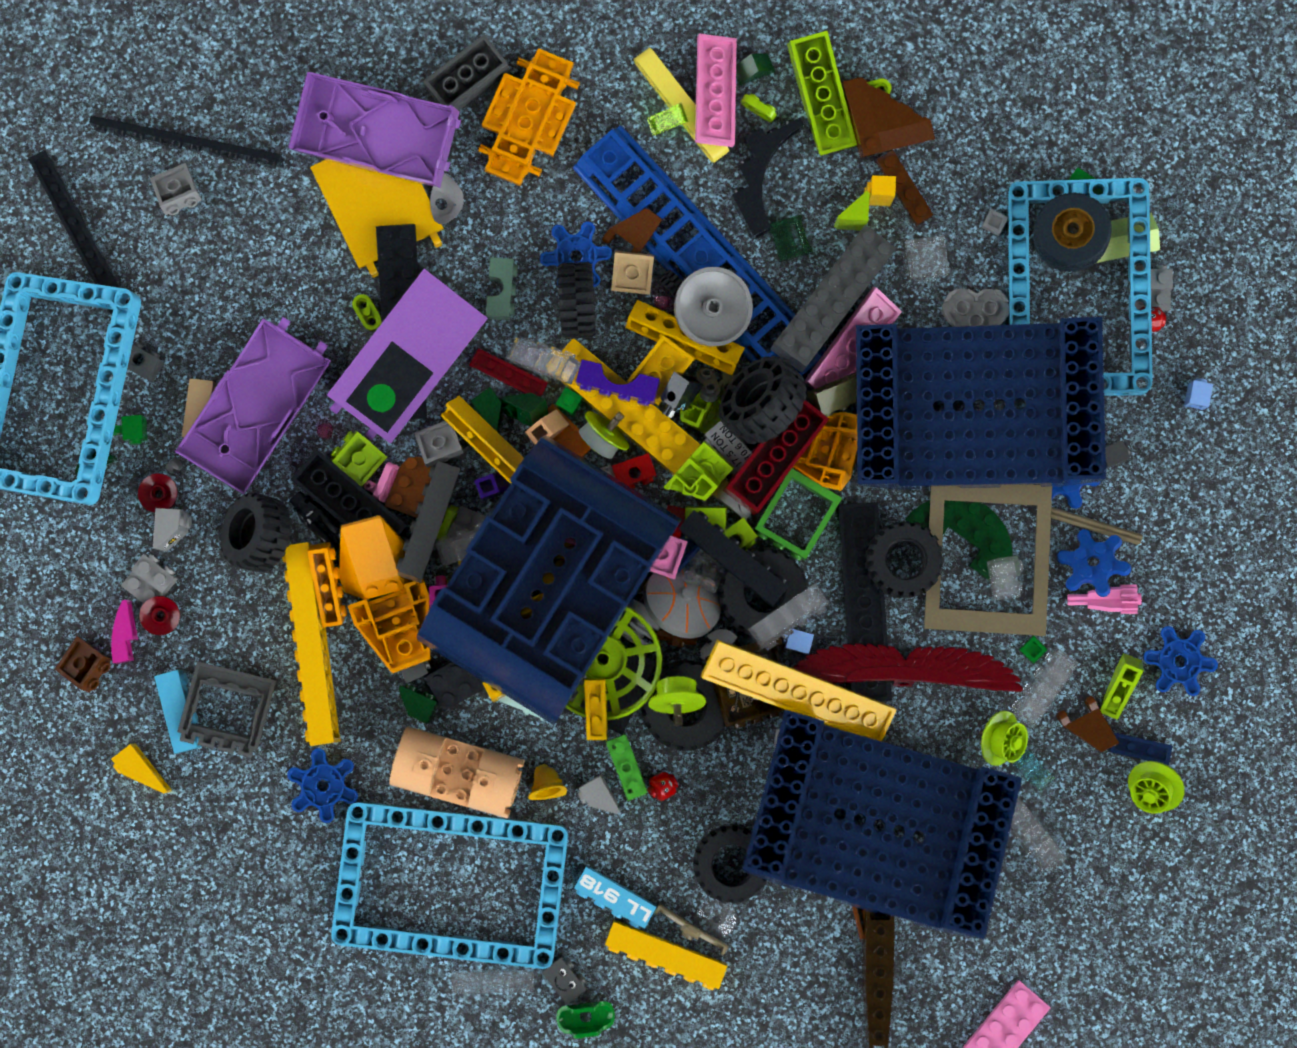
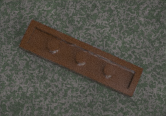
[876,150,934,226]

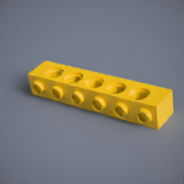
[625,300,745,375]

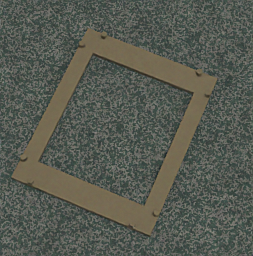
[924,484,1052,636]

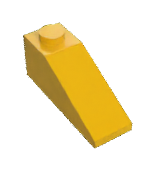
[111,743,172,793]

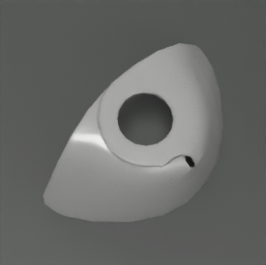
[430,173,464,224]

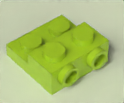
[330,430,387,487]

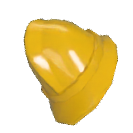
[528,764,567,800]

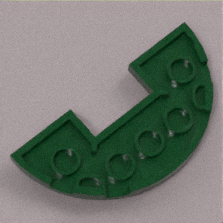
[904,500,1013,589]

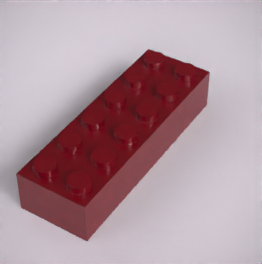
[723,400,829,515]

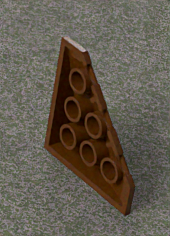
[842,77,935,159]

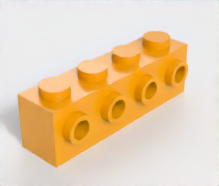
[307,542,347,628]

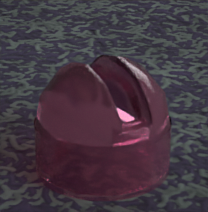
[654,296,670,310]
[317,423,333,439]

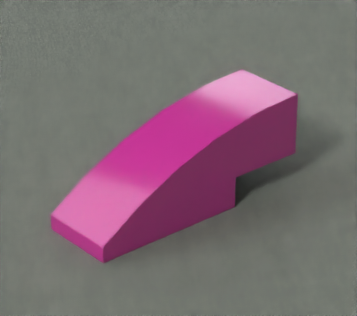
[111,600,138,664]

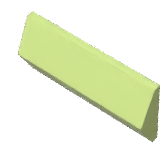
[1094,213,1160,264]

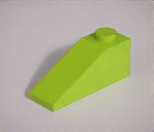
[1100,653,1144,720]

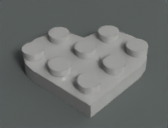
[941,289,1009,327]

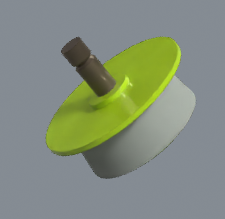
[579,411,629,459]

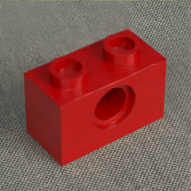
[611,453,657,489]

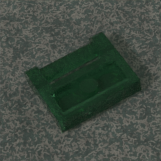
[770,215,813,262]

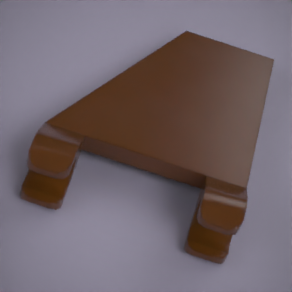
[602,208,663,253]
[1056,696,1119,753]

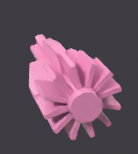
[1067,584,1142,614]

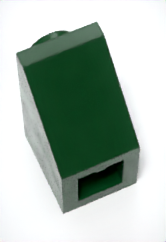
[471,387,503,433]
[501,393,549,426]
[399,684,438,724]

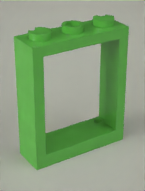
[754,469,842,561]
[606,734,647,801]

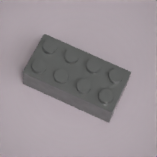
[423,34,510,111]

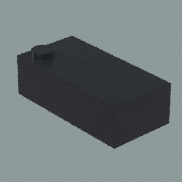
[606,647,656,735]

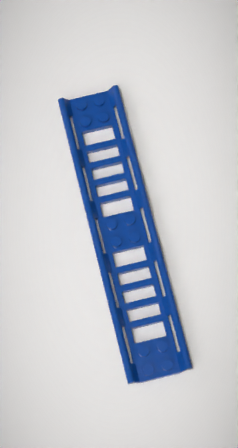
[573,125,827,376]

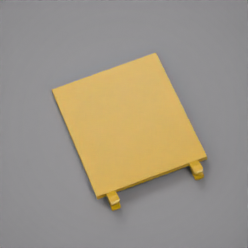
[310,159,444,278]

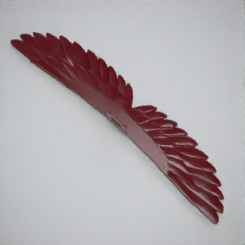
[794,643,1023,692]

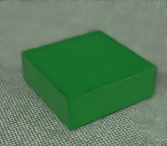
[1019,636,1048,664]

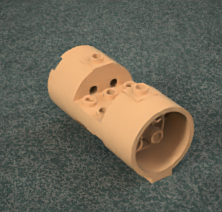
[390,726,525,819]

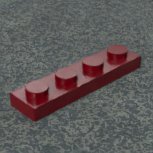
[469,348,548,397]

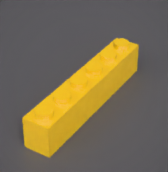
[605,920,727,990]

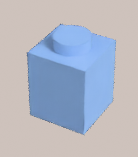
[1184,378,1213,410]
[782,628,814,654]

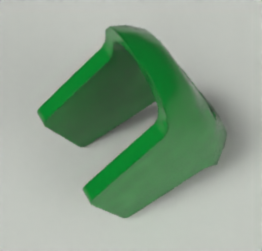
[556,1001,615,1039]

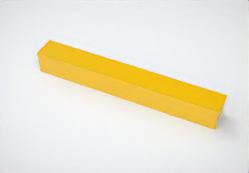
[441,396,524,484]

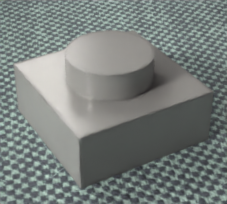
[981,209,1008,236]

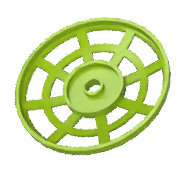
[566,606,662,720]

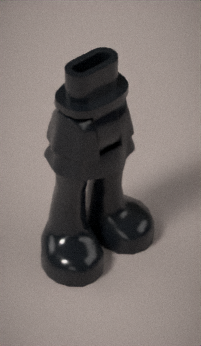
[289,491,341,551]

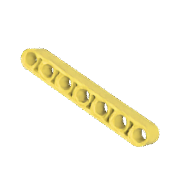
[633,48,730,163]

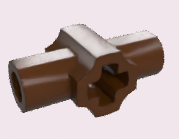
[657,628,697,648]

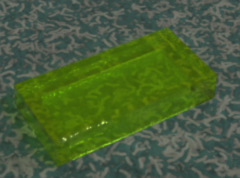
[647,103,688,136]

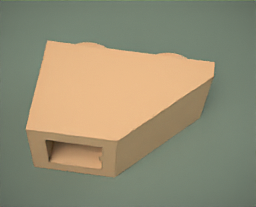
[525,409,569,445]

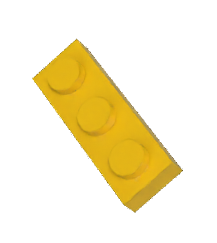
[584,679,608,740]

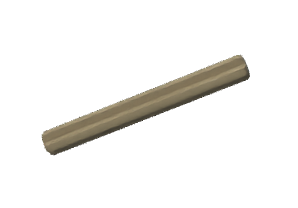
[1051,506,1143,545]

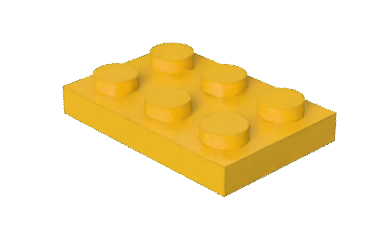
[627,335,695,406]

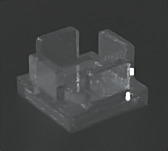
[904,236,950,282]

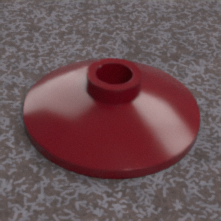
[138,473,178,513]
[139,596,180,635]

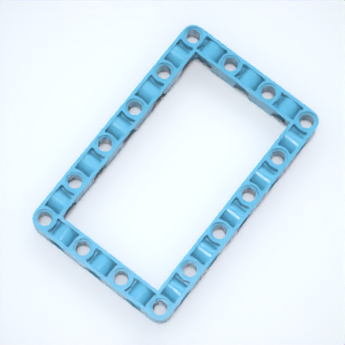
[1008,178,1153,396]
[0,272,141,505]
[331,802,568,969]

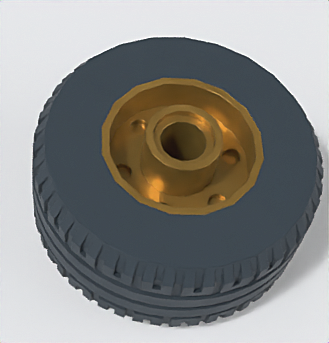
[1033,192,1112,272]

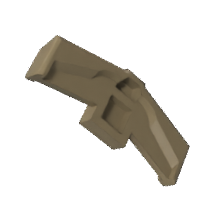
[654,903,728,955]

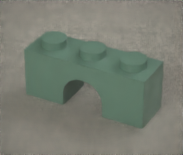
[486,257,518,321]

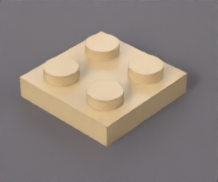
[611,251,654,295]

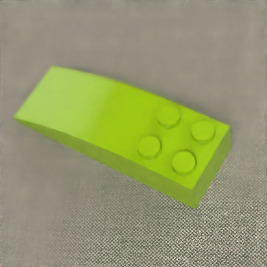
[787,31,857,156]

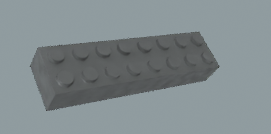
[770,225,896,373]

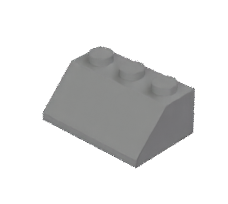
[577,774,621,814]

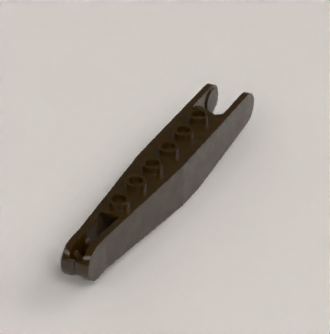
[862,910,895,1048]

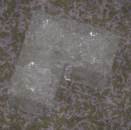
[987,556,1023,601]

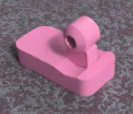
[364,462,400,503]

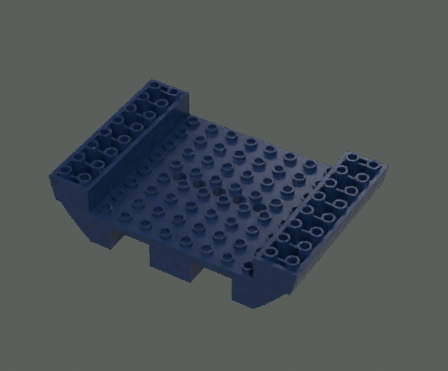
[856,317,1106,490]
[417,435,682,725]
[743,710,1022,940]

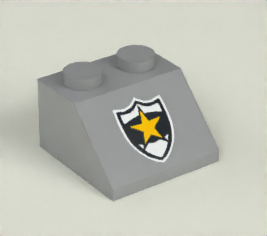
[153,508,192,552]

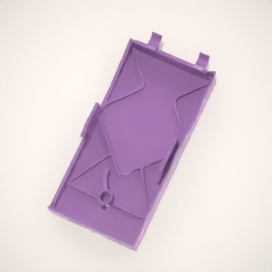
[175,317,331,495]

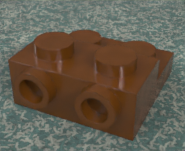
[54,636,112,693]

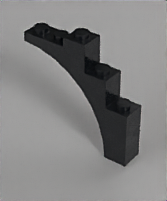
[731,118,804,241]

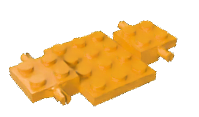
[478,48,580,186]

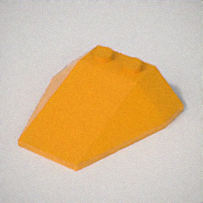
[793,412,857,491]
[339,515,413,599]
[348,578,430,674]

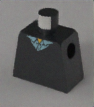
[661,371,704,418]

